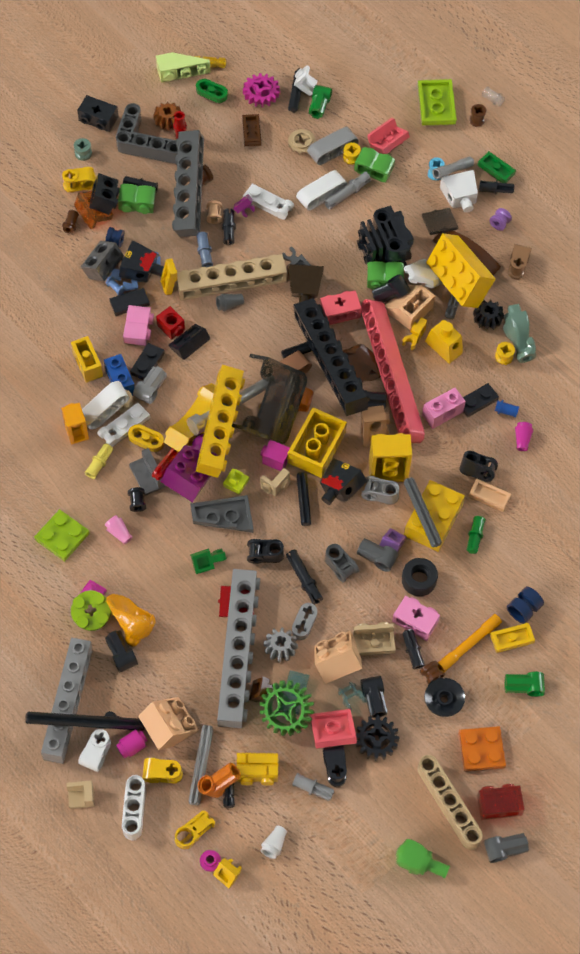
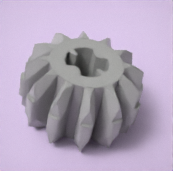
[264,627,298,663]

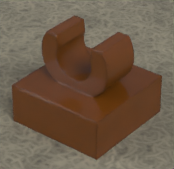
[249,677,273,702]

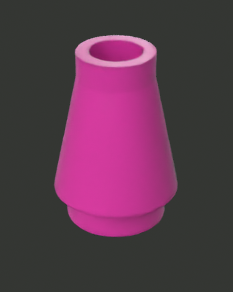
[515,422,534,451]

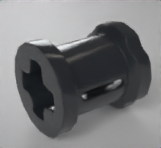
[127,487,146,512]

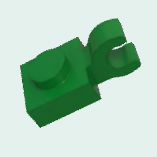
[190,548,226,575]

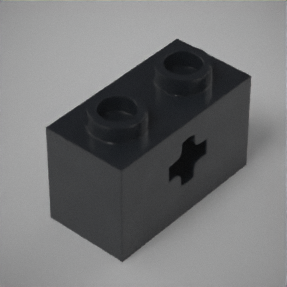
[77,95,119,132]

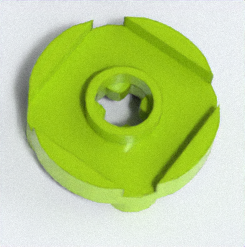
[71,590,111,631]

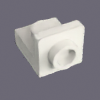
[294,65,317,96]

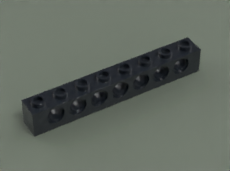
[293,298,370,416]

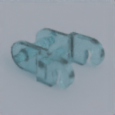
[338,681,367,711]

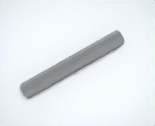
[189,725,213,806]

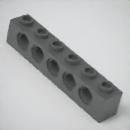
[172,130,204,237]

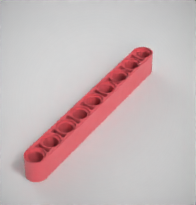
[361,299,425,443]

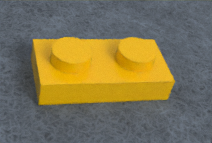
[490,623,535,653]

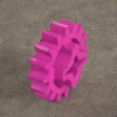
[243,73,280,108]

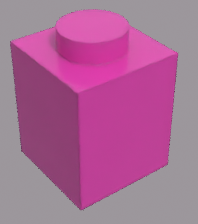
[260,440,290,471]

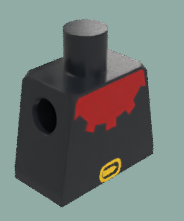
[119,240,164,283]
[320,458,367,505]

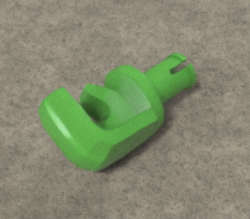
[396,839,450,878]

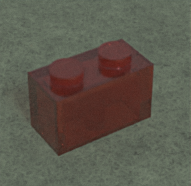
[477,784,525,820]

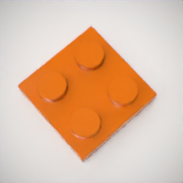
[459,726,506,772]

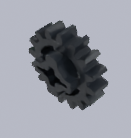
[356,715,400,761]

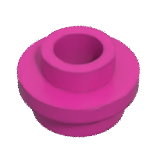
[200,850,221,872]

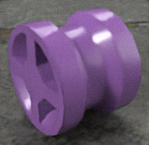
[489,208,512,231]

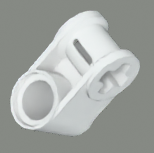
[78,729,111,772]

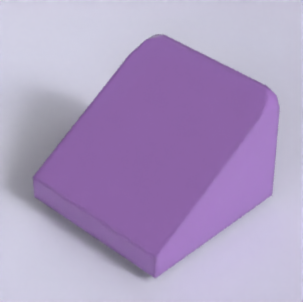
[380,528,407,552]

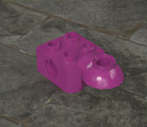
[160,433,220,503]

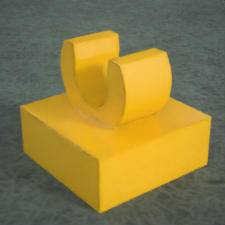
[213,858,242,888]

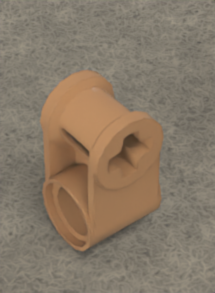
[508,244,532,279]

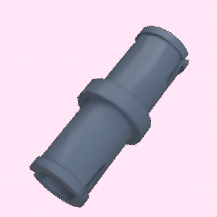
[196,232,213,267]

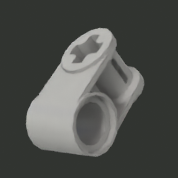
[361,476,399,505]

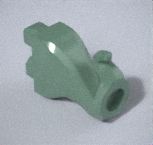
[503,304,536,363]

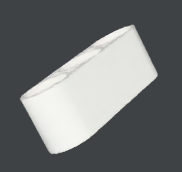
[296,170,348,210]
[82,381,129,429]
[122,775,146,840]

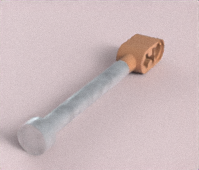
[187,351,312,435]

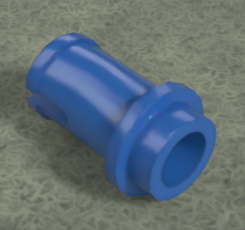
[494,400,519,418]

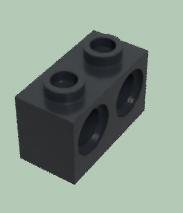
[89,173,120,215]

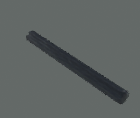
[25,712,145,731]

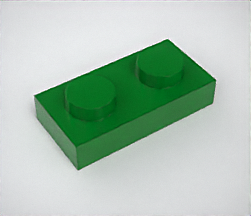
[477,151,516,183]

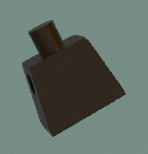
[288,264,324,302]

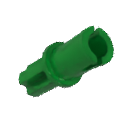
[466,516,486,554]

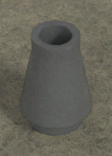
[216,294,244,312]

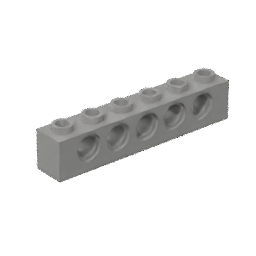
[41,638,93,764]

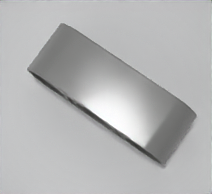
[307,127,359,165]

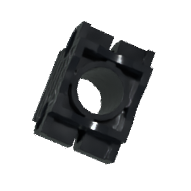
[357,205,414,267]

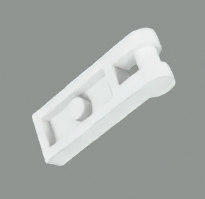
[243,184,294,220]
[97,403,150,447]

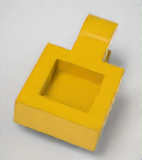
[402,317,428,350]

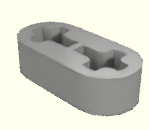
[292,603,317,640]

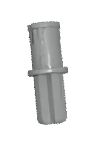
[292,773,334,800]

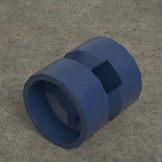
[506,586,544,624]

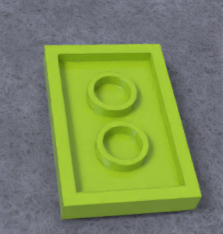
[417,79,456,125]

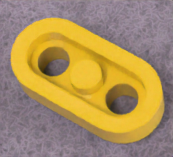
[128,424,164,452]

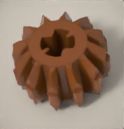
[153,101,181,131]

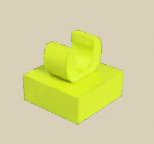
[223,468,249,495]

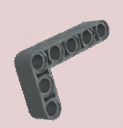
[116,103,191,167]

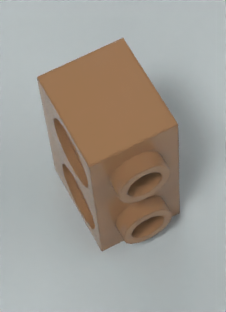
[360,405,390,447]

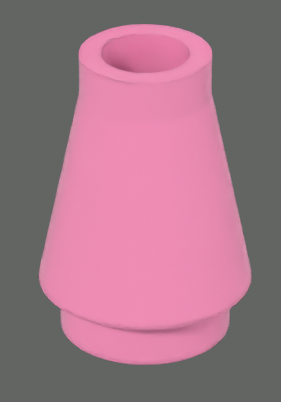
[105,515,133,545]

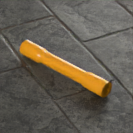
[438,614,502,672]

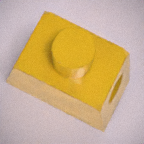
[425,320,463,364]

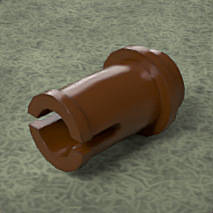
[62,210,79,234]

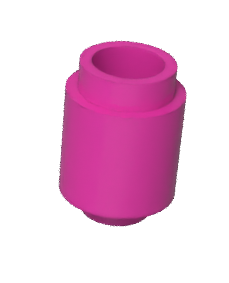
[116,730,148,759]

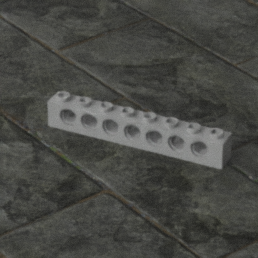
[217,569,260,728]

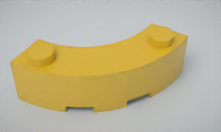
[164,383,215,452]

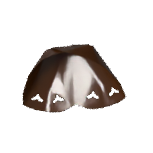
[332,344,381,391]

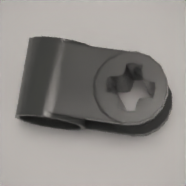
[325,544,359,583]

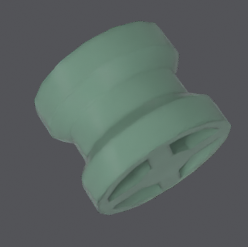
[74,138,92,161]

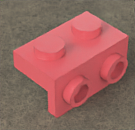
[367,118,410,154]

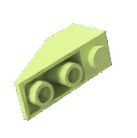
[156,52,210,82]

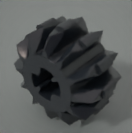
[473,299,504,330]

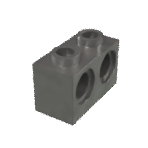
[81,241,124,281]

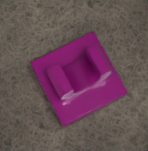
[233,194,255,217]

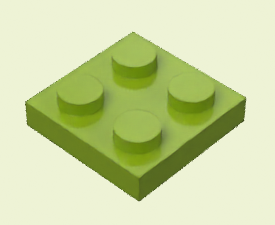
[34,509,90,562]

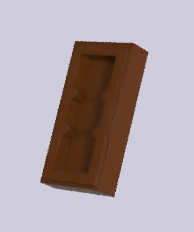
[242,114,261,146]

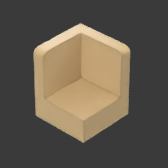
[67,780,94,809]

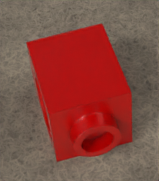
[156,306,185,340]

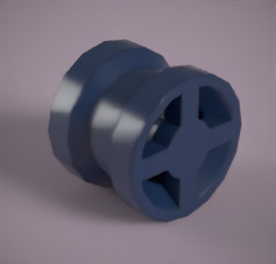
[105,227,125,248]

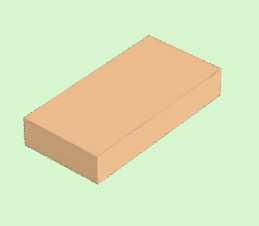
[468,479,512,512]

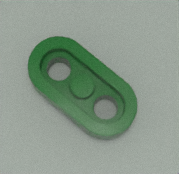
[196,79,228,103]

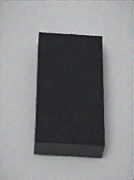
[109,288,150,316]

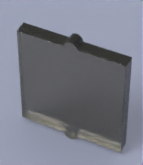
[422,208,458,235]

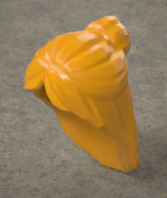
[106,594,156,647]

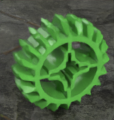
[259,680,314,736]

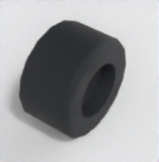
[402,558,438,596]

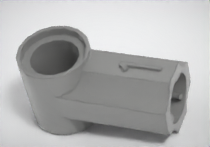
[133,366,167,404]

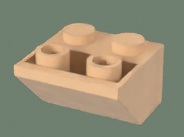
[385,285,435,330]
[314,631,362,684]
[138,697,199,750]

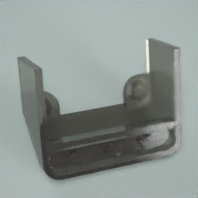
[232,354,307,444]

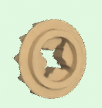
[288,129,316,154]

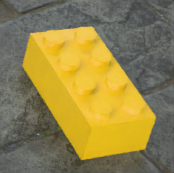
[426,233,496,308]

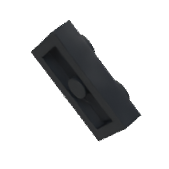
[130,343,165,380]
[463,383,499,417]

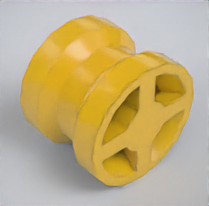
[343,143,361,165]
[495,342,515,365]

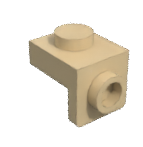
[260,468,290,497]

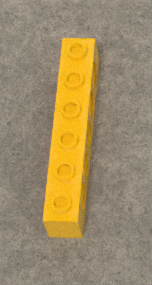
[196,364,245,478]

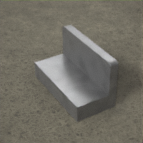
[129,448,166,496]

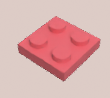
[310,709,357,749]

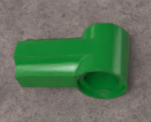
[308,84,332,119]
[504,671,545,697]

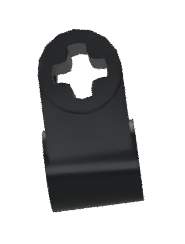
[459,450,498,482]
[247,539,285,564]
[323,745,347,787]

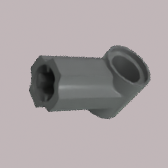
[357,538,399,572]
[484,833,529,863]

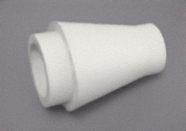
[261,826,287,859]

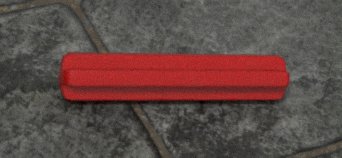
[152,448,179,480]

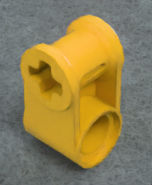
[62,166,96,192]
[142,758,183,784]

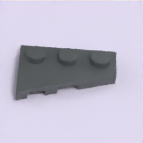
[190,495,254,533]

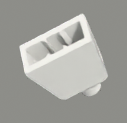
[440,170,478,213]

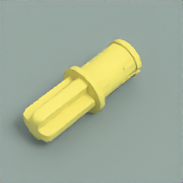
[84,443,113,479]

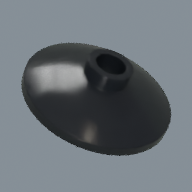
[424,678,465,717]

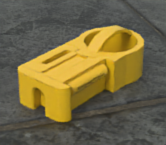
[174,810,215,849]

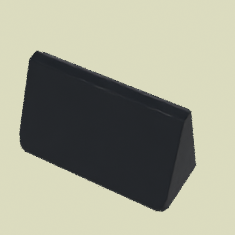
[168,324,210,360]

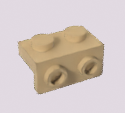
[353,622,396,656]

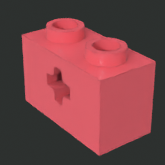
[320,290,362,325]

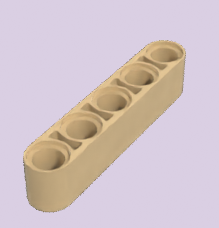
[418,755,483,850]

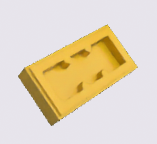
[160,258,177,295]

